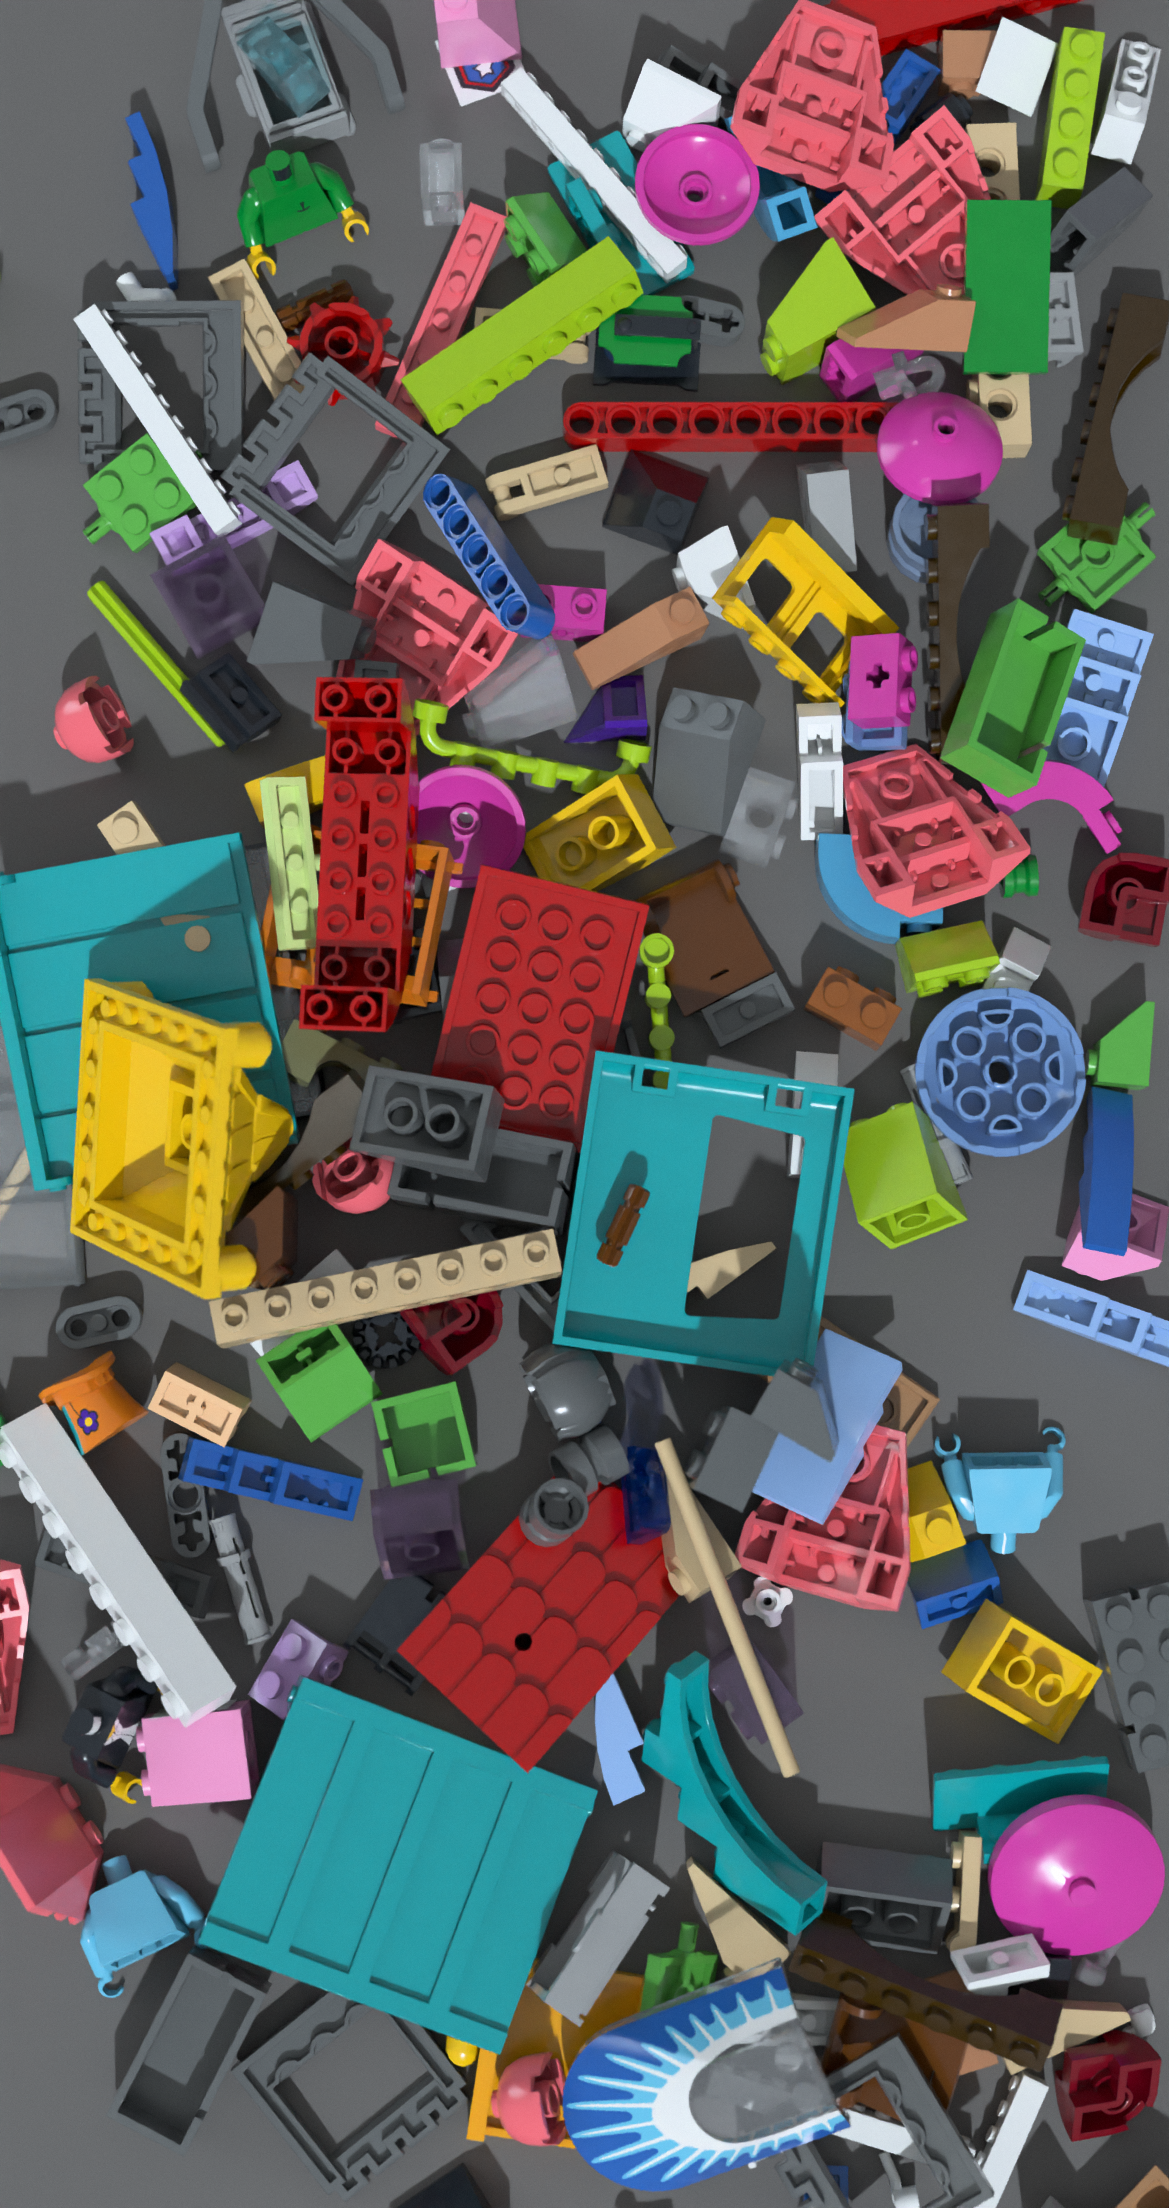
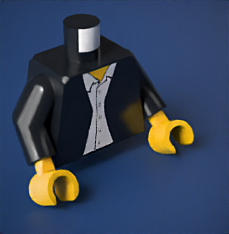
[62,1666,163,1804]

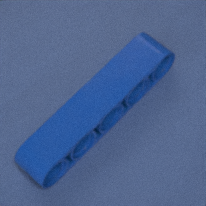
[423,473,555,640]

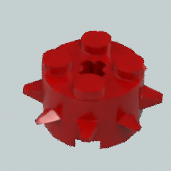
[287,296,400,406]

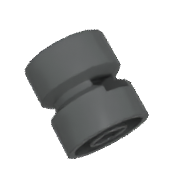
[548,1424,629,1496]
[519,1478,589,1547]

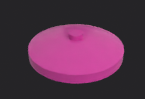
[987,1795,1165,1956]

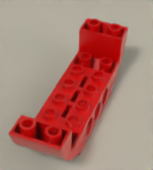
[299,677,420,1032]

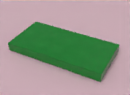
[962,200,1052,375]

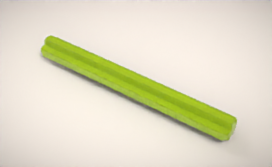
[87,580,225,747]

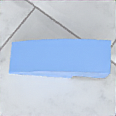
[595,1673,645,1806]

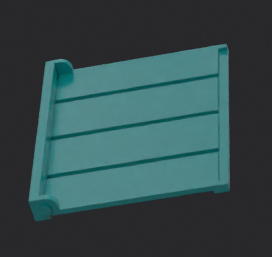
[0,832,300,1192]
[198,1675,598,2055]

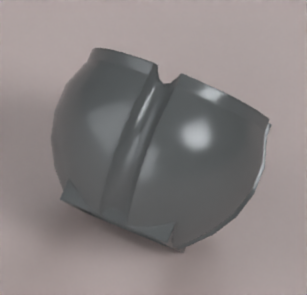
[519,1343,616,1442]

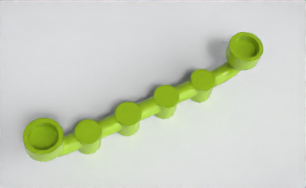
[413,699,652,794]
[639,933,675,1089]

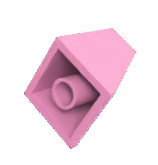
[433,0,522,69]
[136,1700,260,1807]

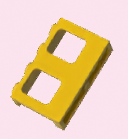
[712,517,899,707]

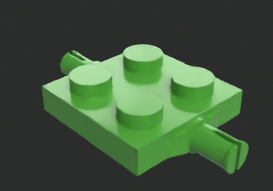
[82,433,203,553]
[1036,502,1157,614]
[638,1921,719,2020]

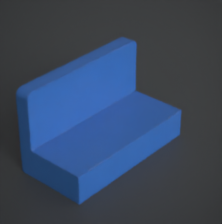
[907,1539,1004,1629]

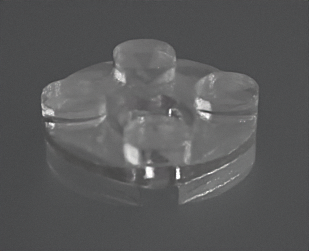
[59,1621,125,1682]

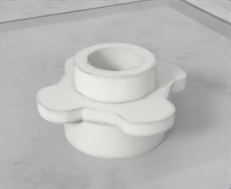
[742,1576,793,1627]

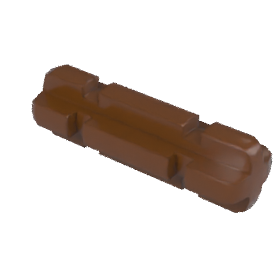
[275,279,354,332]
[597,1183,650,1267]

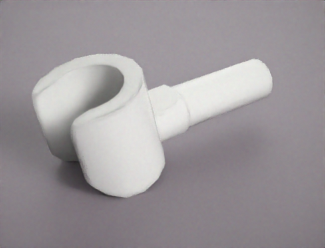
[1122,2004,1156,2037]
[879,2151,920,2208]

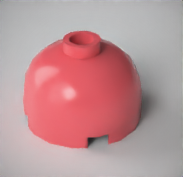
[53,675,134,763]
[312,1137,395,1214]
[491,2052,567,2147]

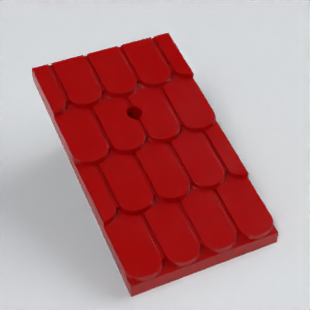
[397,1476,680,1773]

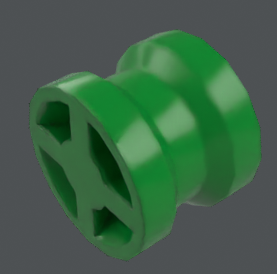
[999,854,1039,898]

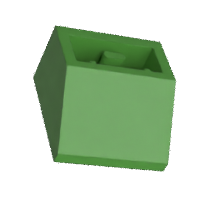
[503,192,587,287]
[256,1324,382,1442]

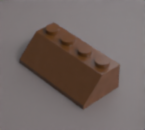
[224,1186,298,1290]

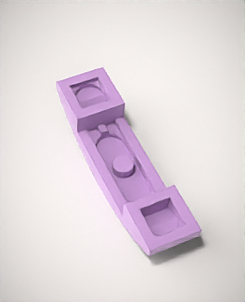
[150,460,318,571]

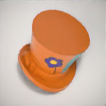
[39,1350,149,1456]

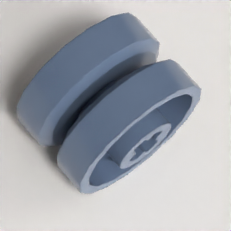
[886,494,978,585]

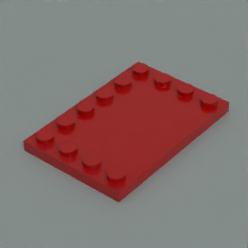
[431,864,650,1153]

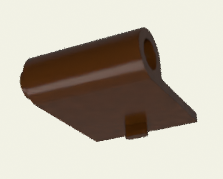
[633,859,775,1018]
[816,1992,968,2122]

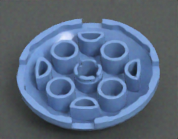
[915,987,1086,1157]

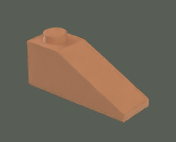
[837,284,976,352]
[573,587,710,690]

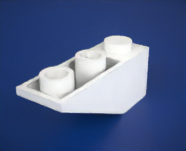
[1091,39,1161,165]

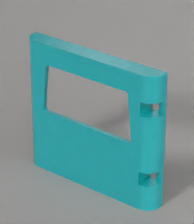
[552,1051,855,1377]

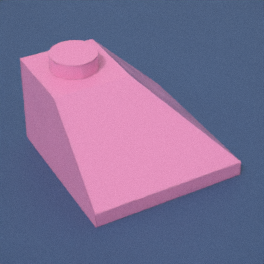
[1062,1193,1169,1281]

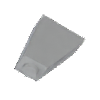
[796,460,857,573]

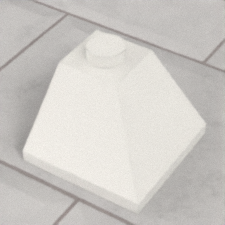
[623,58,722,152]
[672,525,756,629]

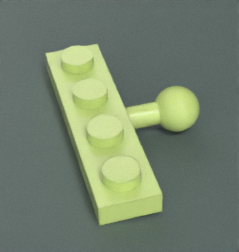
[259,777,320,951]

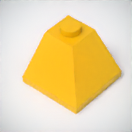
[908,1460,966,1562]

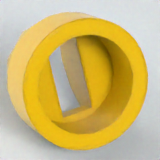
[446,2036,480,2067]

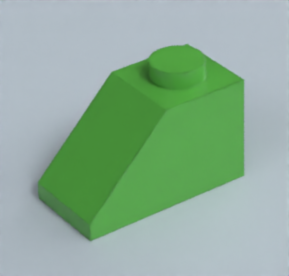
[1085,1001,1155,1090]

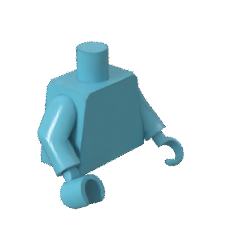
[934,1427,1066,1554]
[80,1855,207,1998]

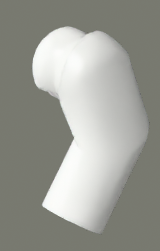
[116,272,177,301]

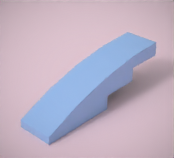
[1013,1270,1169,1367]

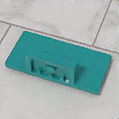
[548,131,695,295]
[932,1756,1109,1864]

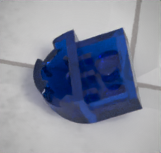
[621,1446,671,1545]

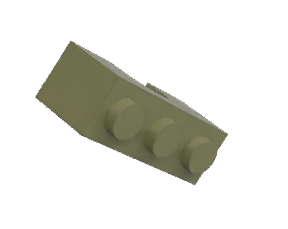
[282,1019,403,1089]

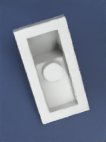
[981,927,1052,991]
[950,1933,1050,1996]

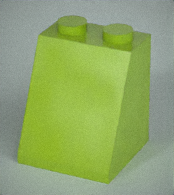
[760,237,876,386]
[844,1102,968,1249]

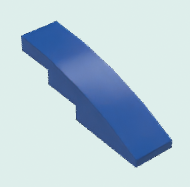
[815,49,941,204]
[125,111,178,291]
[1079,1087,1134,1257]
[178,1437,363,1521]

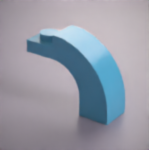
[724,116,817,242]
[815,833,943,944]

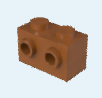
[803,966,902,1051]

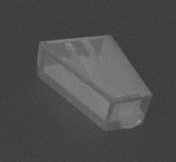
[462,632,579,749]

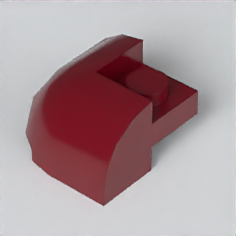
[1078,853,1169,947]
[399,1290,504,1376]
[1055,2030,1162,2142]

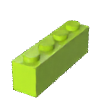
[1035,26,1105,209]

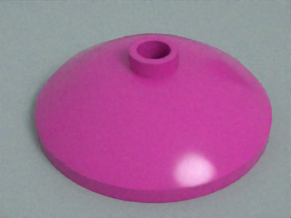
[635,124,760,245]
[876,392,1003,505]
[417,765,526,888]

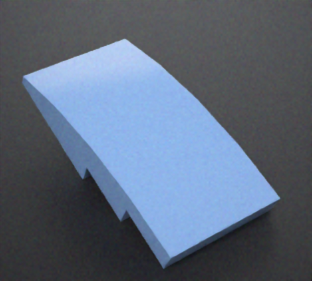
[1042,608,1154,787]
[752,1328,903,1525]

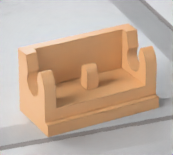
[147,1362,252,1447]

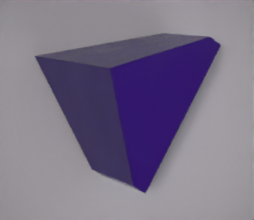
[563,675,647,743]

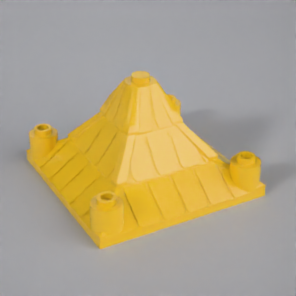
[70,978,294,1300]

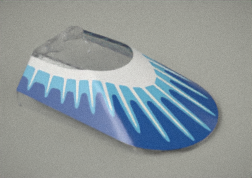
[562,1957,851,2191]

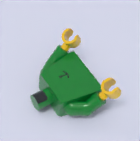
[236,150,369,279]

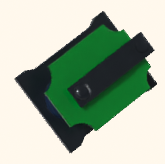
[593,295,701,392]

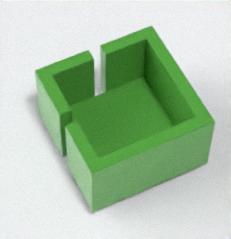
[371,1381,478,1487]

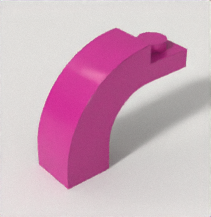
[980,759,1123,854]

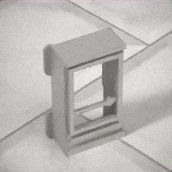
[221,0,356,155]
[525,1850,670,2027]

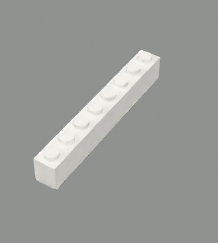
[0,1403,236,1728]

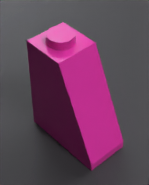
[819,339,924,402]

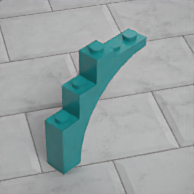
[642,1651,828,1936]

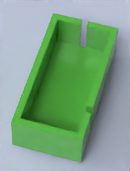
[940,598,1086,798]

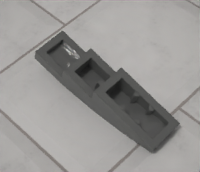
[34,1529,218,1619]

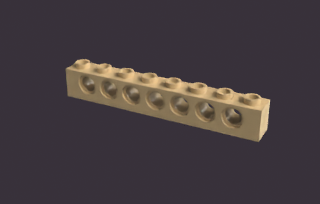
[965,123,1032,458]
[209,1229,562,1349]

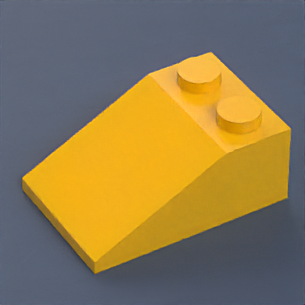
[523,774,677,892]
[941,1599,1103,1744]

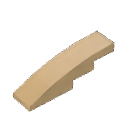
[687,1241,776,1300]

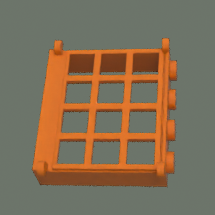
[261,825,464,1007]

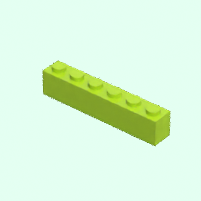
[400,236,644,435]

